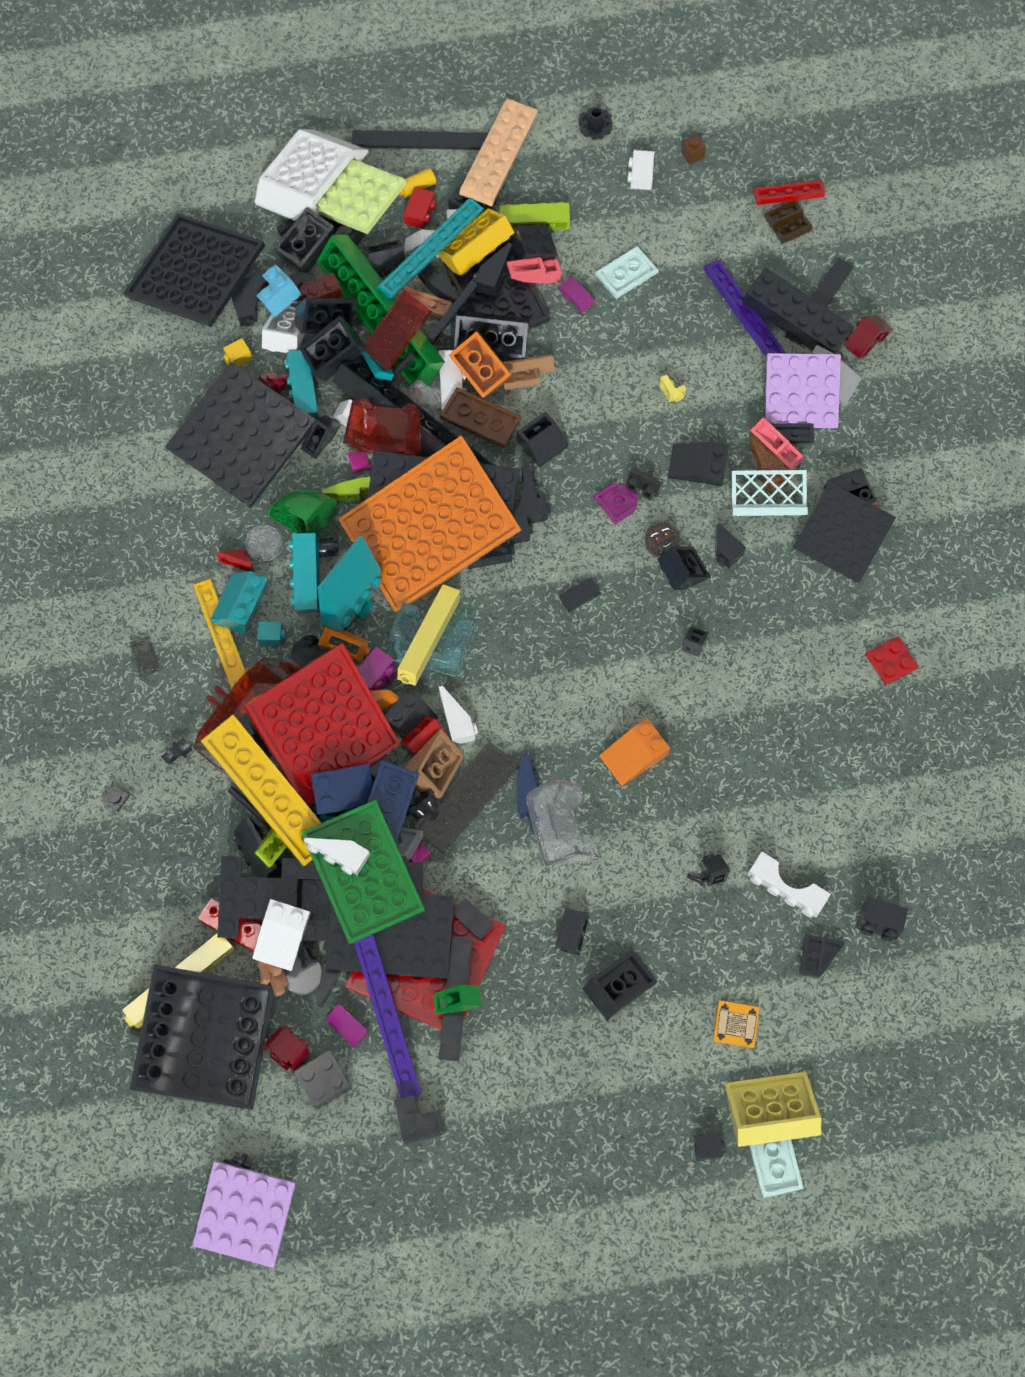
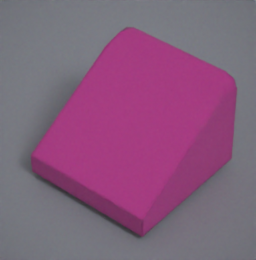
[347,452,371,474]

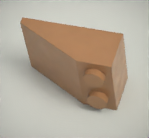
[405,729,465,799]

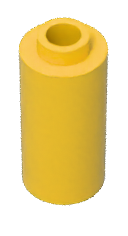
[399,168,436,198]

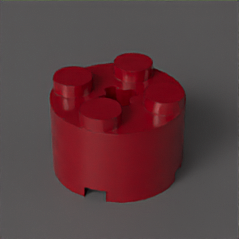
[262,1025,310,1074]

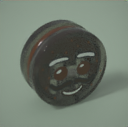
[645,522,680,558]

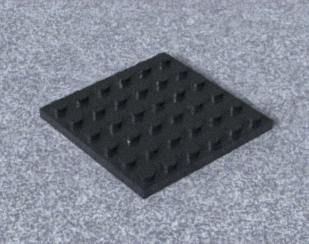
[123,213,265,327]
[165,362,315,508]

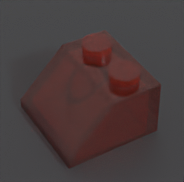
[299,273,343,301]

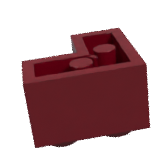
[843,315,893,359]

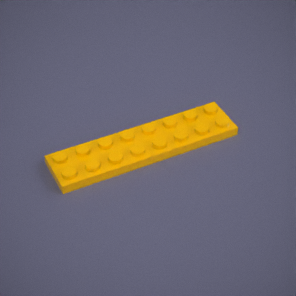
[201,715,321,866]

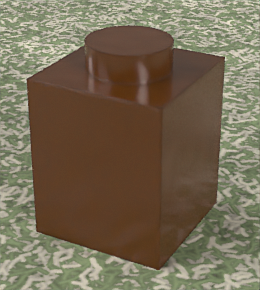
[681,134,706,165]

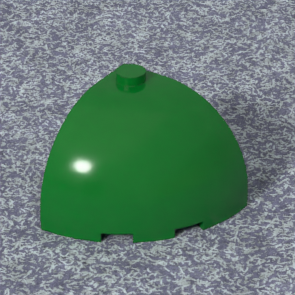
[268,490,338,536]

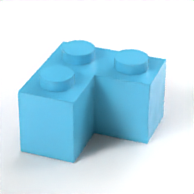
[256,264,302,317]

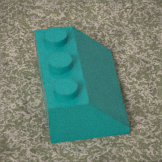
[210,571,268,635]

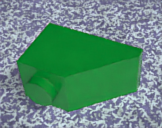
[433,985,482,1015]

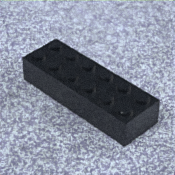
[742,267,854,354]

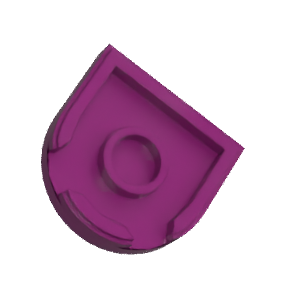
[593,484,638,525]

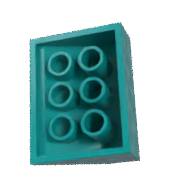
[317,536,382,633]

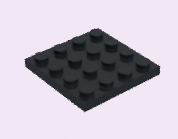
[793,482,896,583]

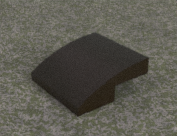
[764,201,813,244]

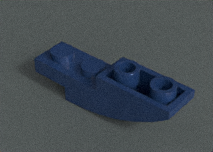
[517,754,543,835]

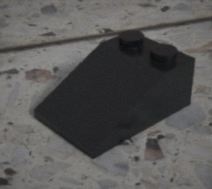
[274,207,334,273]
[668,442,729,486]
[582,950,657,1021]

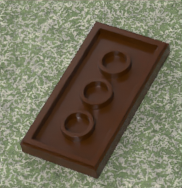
[439,387,521,448]

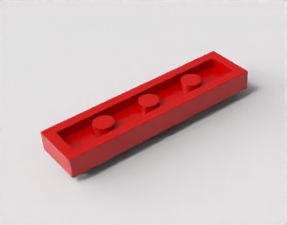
[753,180,825,206]

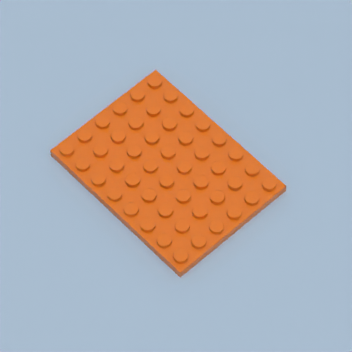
[338,435,522,613]

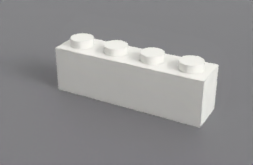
[439,350,466,422]

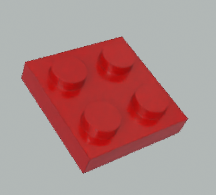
[865,636,919,686]

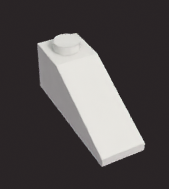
[439,686,478,745]

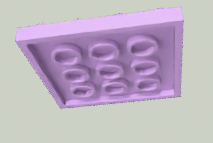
[765,354,841,428]
[192,1161,296,1268]

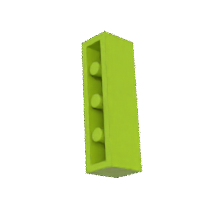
[499,202,570,230]

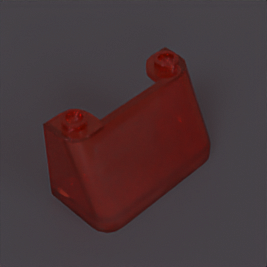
[343,398,421,456]

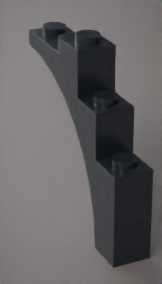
[467,465,551,569]

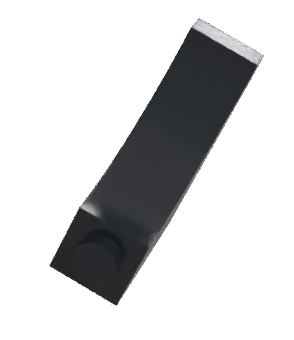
[231,272,269,327]

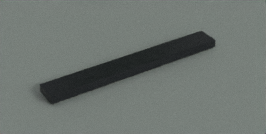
[352,130,489,150]

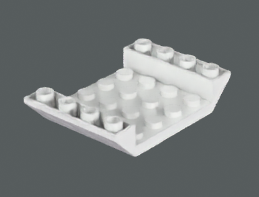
[255,129,368,221]

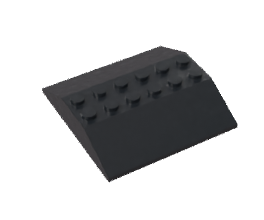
[129,964,274,1110]

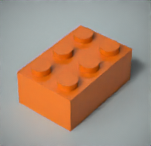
[448,332,513,398]

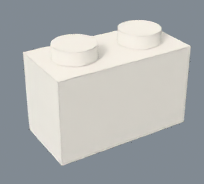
[628,150,654,190]

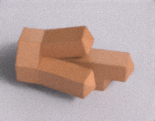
[257,961,288,996]

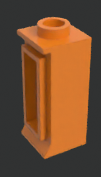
[318,626,370,662]

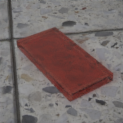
[364,290,432,370]

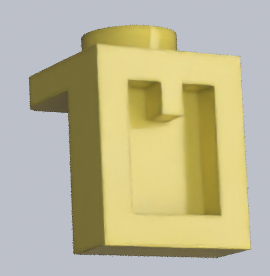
[659,375,686,402]

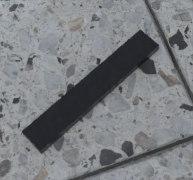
[785,258,854,345]
[438,937,472,1062]

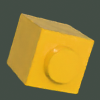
[223,338,253,367]

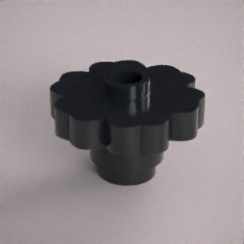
[578,107,613,140]

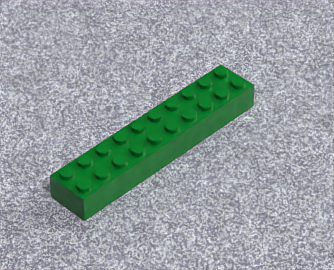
[316,235,445,389]

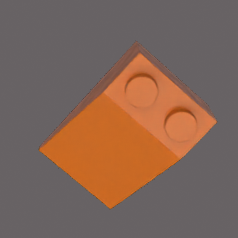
[599,718,670,786]

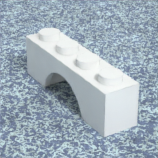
[748,852,831,918]

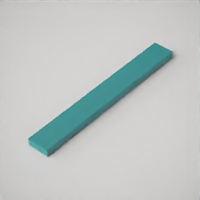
[378,197,483,300]

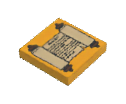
[713,1000,760,1049]

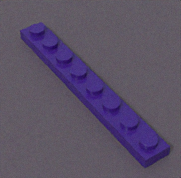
[703,260,786,358]
[354,934,421,1098]

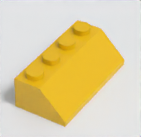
[438,209,514,275]

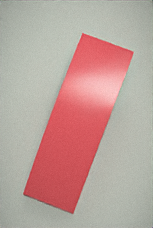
[507,257,562,283]
[750,417,804,470]

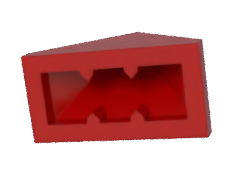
[216,550,254,573]

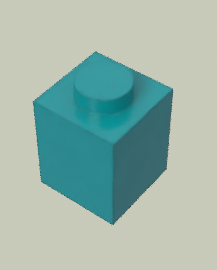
[257,622,286,646]

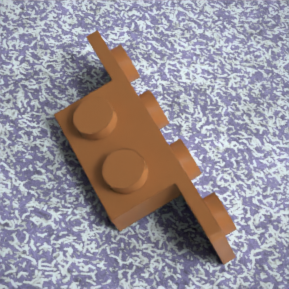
[503,355,555,390]

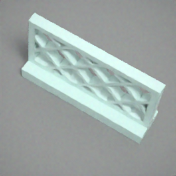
[731,470,808,516]

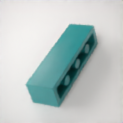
[284,350,319,419]

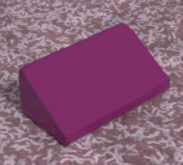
[325,1003,369,1048]

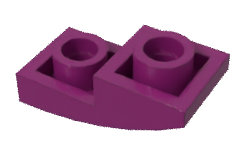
[558,277,596,314]

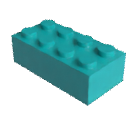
[289,533,320,614]

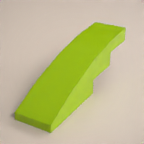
[322,476,371,501]
[255,828,287,867]

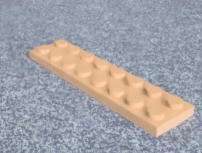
[459,99,538,206]

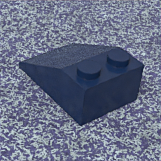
[310,764,373,815]

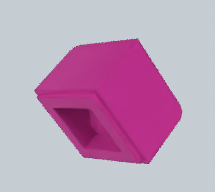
[410,842,431,862]

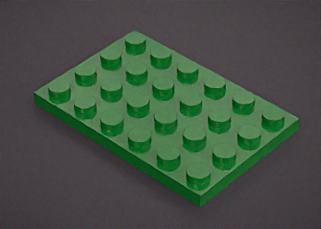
[301,800,425,945]

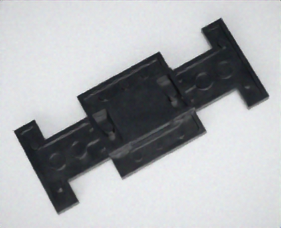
[217,856,424,941]

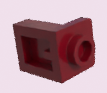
[258,371,289,392]

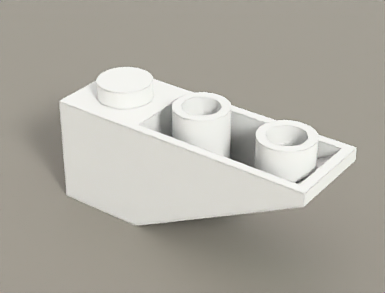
[304,838,370,875]

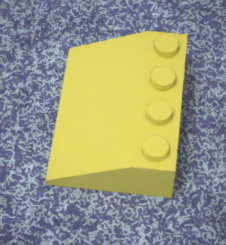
[725,1072,821,1147]

